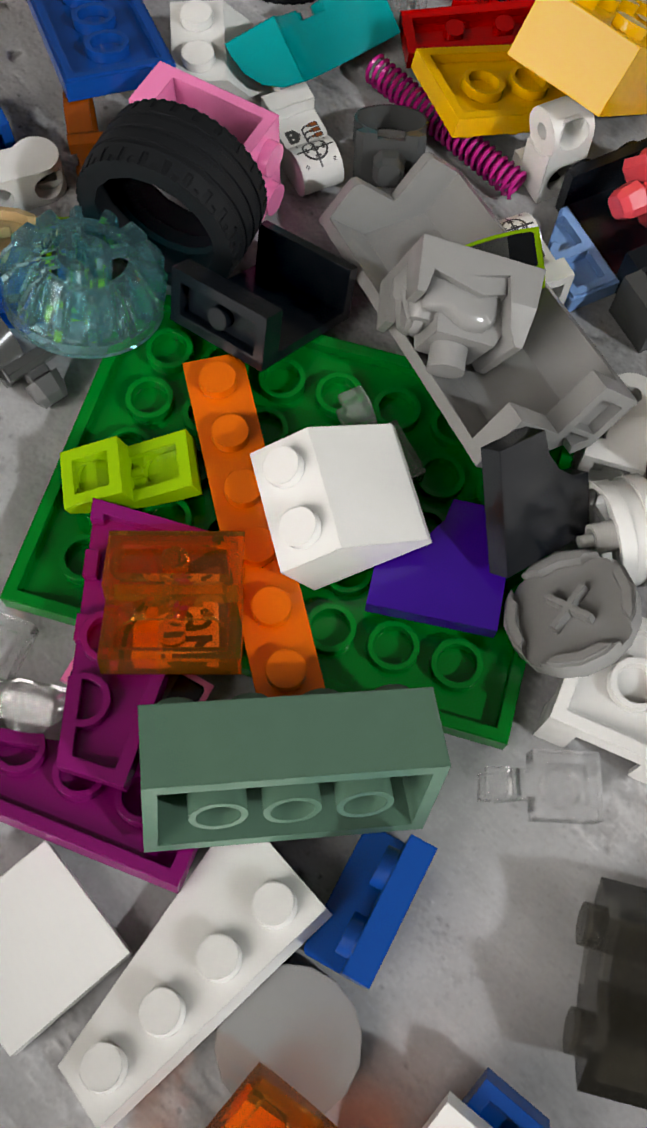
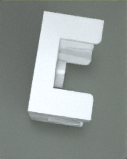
[533,617,647,784]

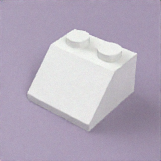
[170,0,280,107]
[250,423,432,591]

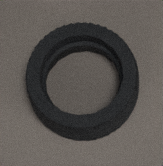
[75,98,268,286]

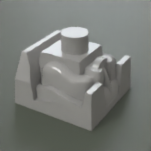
[376,233,546,379]

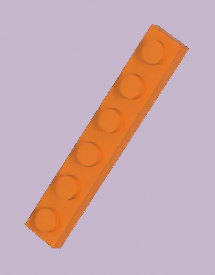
[182,354,325,697]

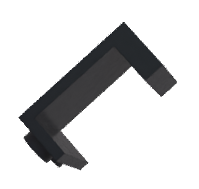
[555,138,647,294]
[170,220,358,372]

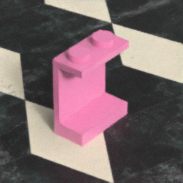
[128,61,284,221]

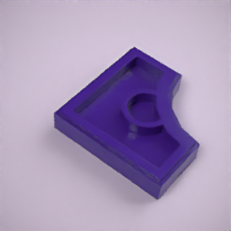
[365,499,506,638]

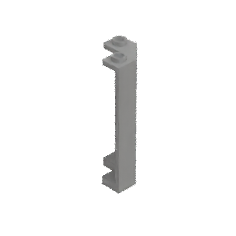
[318,152,638,468]

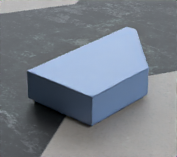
[548,206,620,312]

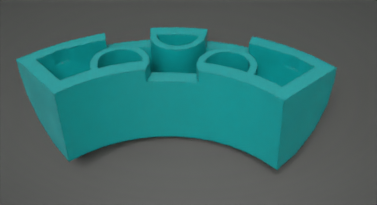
[225,0,401,88]

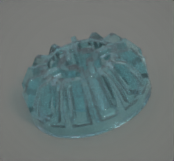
[0,205,168,359]

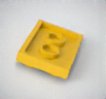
[411,44,595,138]

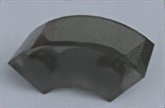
[563,877,647,1110]

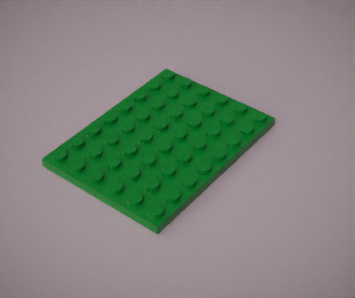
[0,286,574,750]

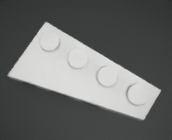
[58,842,332,1128]

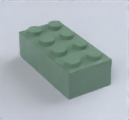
[138,684,451,853]

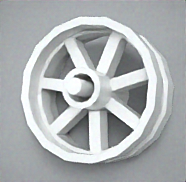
[576,473,647,588]

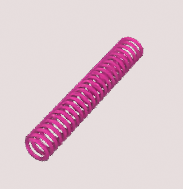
[365,54,527,200]

